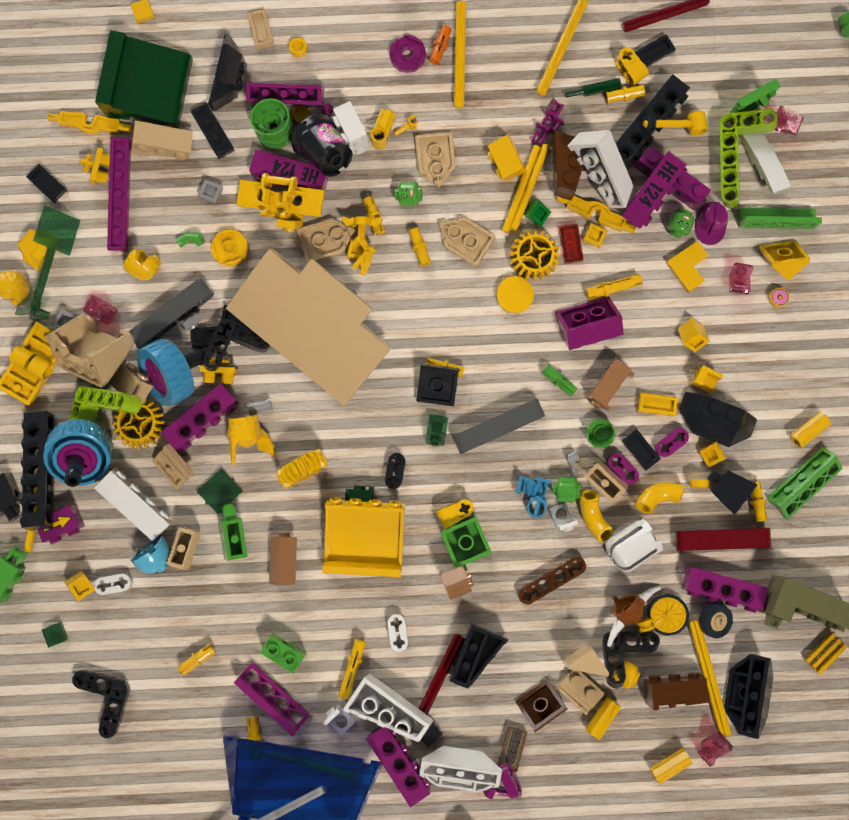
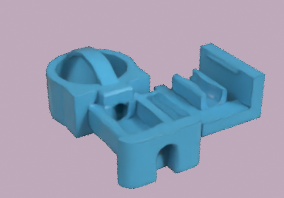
[515,476,552,518]

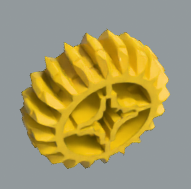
[509,230,560,281]
[112,399,165,449]
[276,449,328,488]

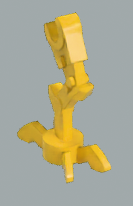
[341,215,383,275]

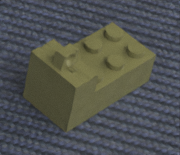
[759,575,849,632]

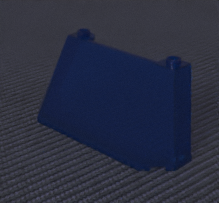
[223,735,383,820]

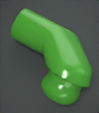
[176,231,205,248]

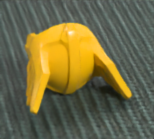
[227,414,276,465]

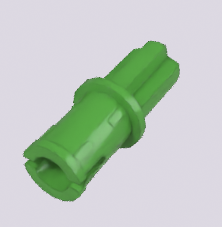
[541,364,577,396]

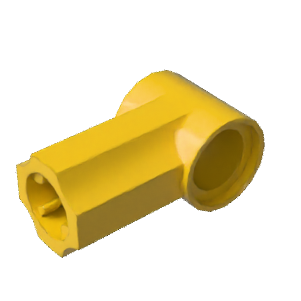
[370,109,396,150]

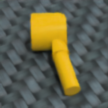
[394,115,419,136]

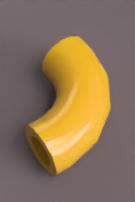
[635,482,686,514]
[580,490,613,542]

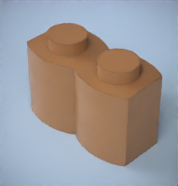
[440,566,474,600]

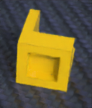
[678,317,710,352]
[690,365,723,394]
[64,571,95,601]

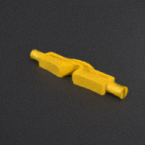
[47,111,132,134]
[556,196,637,234]

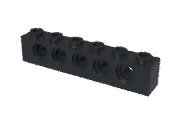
[616,74,690,171]
[20,411,55,531]

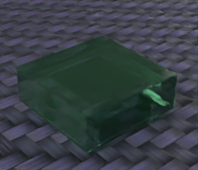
[41,621,69,648]

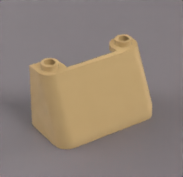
[45,313,134,387]

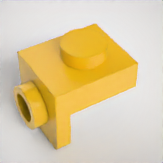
[277,214,304,232]

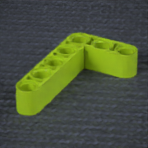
[720,109,778,208]
[69,386,142,423]

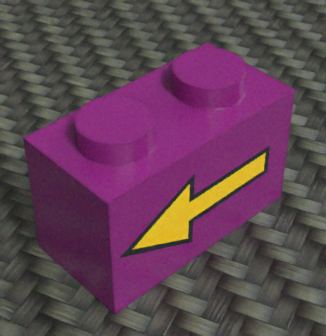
[37,505,85,545]

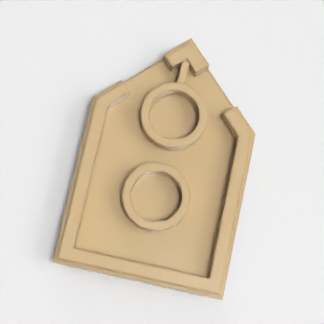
[415,132,456,188]
[439,217,497,268]
[296,218,355,264]

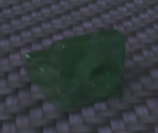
[425,414,449,446]

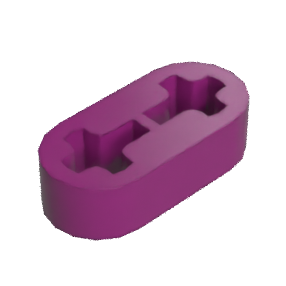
[655,428,689,457]
[606,453,639,484]
[499,763,522,799]

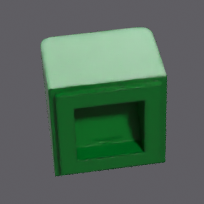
[523,200,551,227]

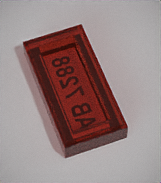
[558,224,584,264]

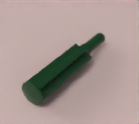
[565,78,621,98]

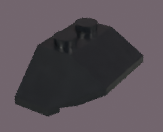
[208,33,247,111]
[678,392,757,447]
[724,654,773,739]

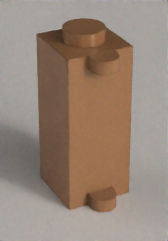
[587,359,635,411]
[269,533,297,585]

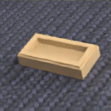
[247,9,274,50]

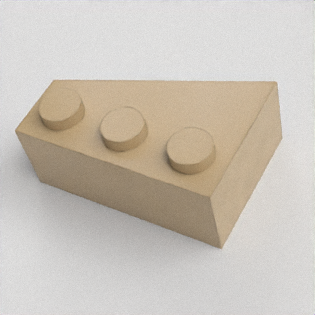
[131,120,193,160]

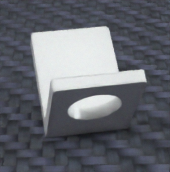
[549,502,578,533]
[323,704,355,736]

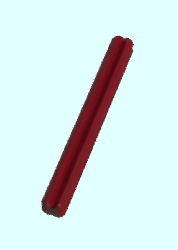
[622,0,710,32]
[418,634,464,715]

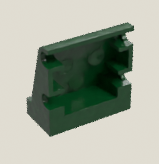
[95,30,193,129]

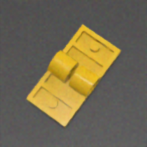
[0,321,57,406]

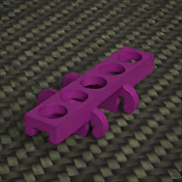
[531,100,564,147]

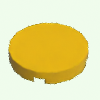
[211,229,249,267]
[496,276,534,314]

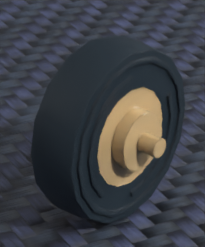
[699,602,733,639]

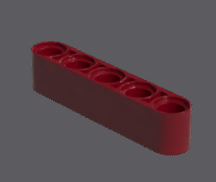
[675,528,772,551]

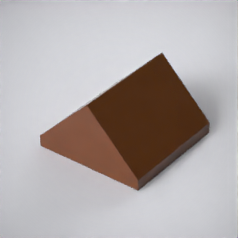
[515,679,568,733]

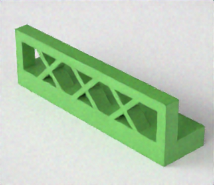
[739,207,822,229]
[767,447,843,520]

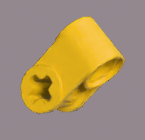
[615,47,649,86]
[435,499,474,529]

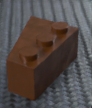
[551,130,584,201]
[643,672,709,710]

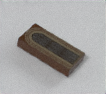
[498,726,527,772]

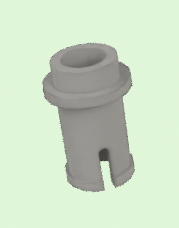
[247,398,272,415]

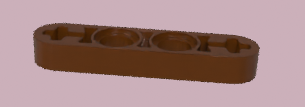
[518,557,586,605]

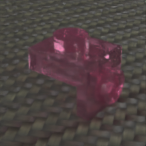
[772,106,804,135]
[729,263,754,295]
[82,295,118,325]
[697,731,733,767]

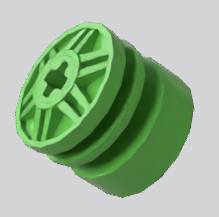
[250,98,295,149]

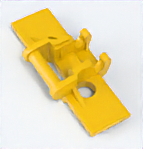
[236,173,325,219]

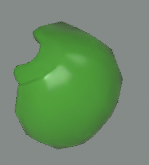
[586,419,616,449]

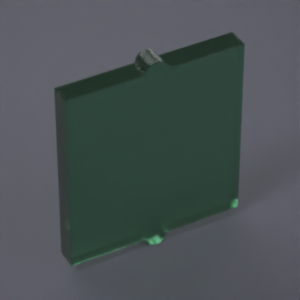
[197,468,243,514]

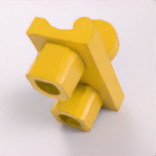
[79,147,110,185]
[200,355,238,384]

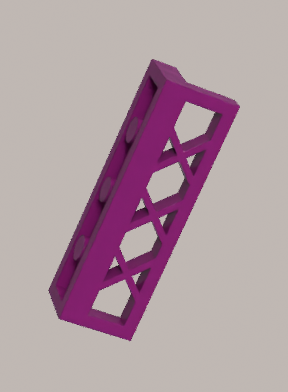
[234,662,311,737]

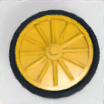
[647,594,689,636]

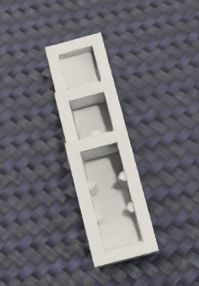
[740,133,791,195]

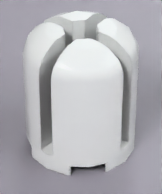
[605,519,663,573]

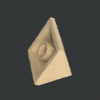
[563,644,609,677]

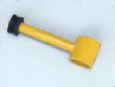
[642,111,708,136]

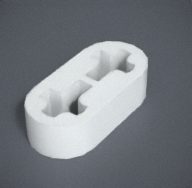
[94,573,133,595]
[388,613,408,652]

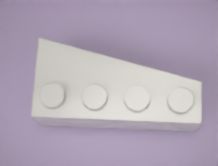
[568,130,637,208]
[94,466,171,541]
[342,674,434,742]

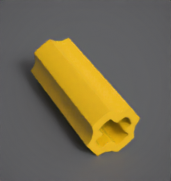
[790,412,832,448]
[585,696,621,740]
[649,748,693,785]

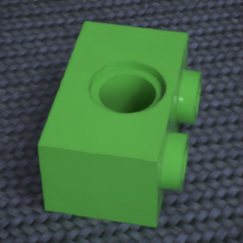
[260,633,307,674]

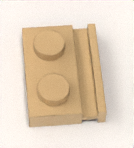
[152,443,194,490]
[556,670,605,715]

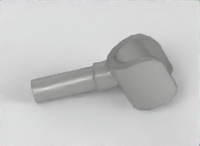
[566,451,579,479]

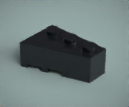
[449,623,509,689]

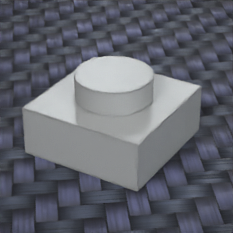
[198,179,223,205]
[52,309,76,328]
[177,312,202,330]

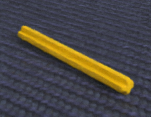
[536,0,589,96]
[454,1,466,109]
[689,620,731,737]

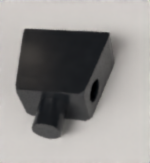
[707,470,757,515]
[0,473,21,522]

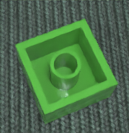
[440,517,492,568]

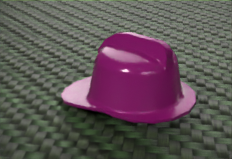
[696,202,728,245]

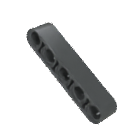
[129,278,214,350]
[453,398,545,454]

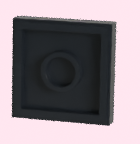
[416,363,459,407]

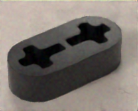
[385,453,405,489]

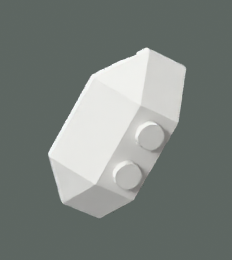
[419,746,502,792]

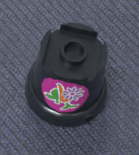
[291,114,353,177]

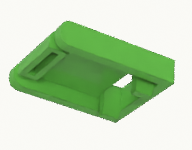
[730,78,781,113]

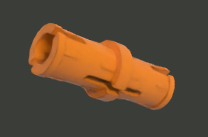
[429,25,452,65]

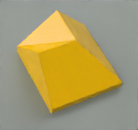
[759,240,811,281]

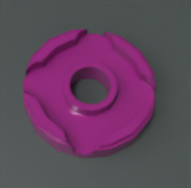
[390,35,426,73]

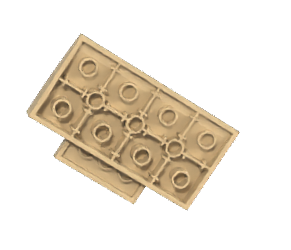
[226,249,392,406]

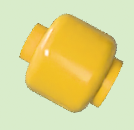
[613,659,641,689]

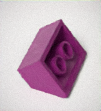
[555,296,624,350]

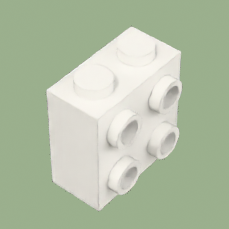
[332,101,369,155]

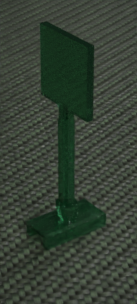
[15,206,80,321]

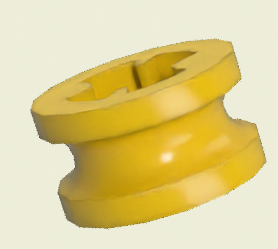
[636,617,656,632]

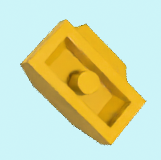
[17,229,62,272]

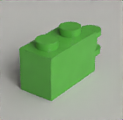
[218,504,247,561]
[0,546,28,602]

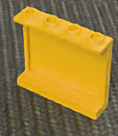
[322,497,405,577]

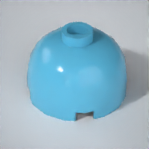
[131,536,171,574]

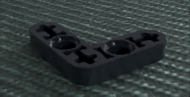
[203,319,270,371]
[602,632,660,689]
[72,670,130,738]

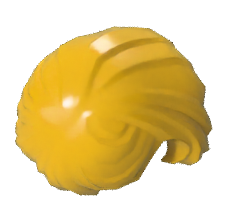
[123,249,161,281]
[0,270,30,306]

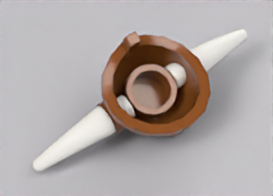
[607,586,661,647]

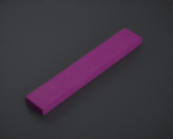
[107,137,131,252]

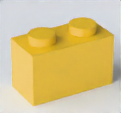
[487,135,527,182]

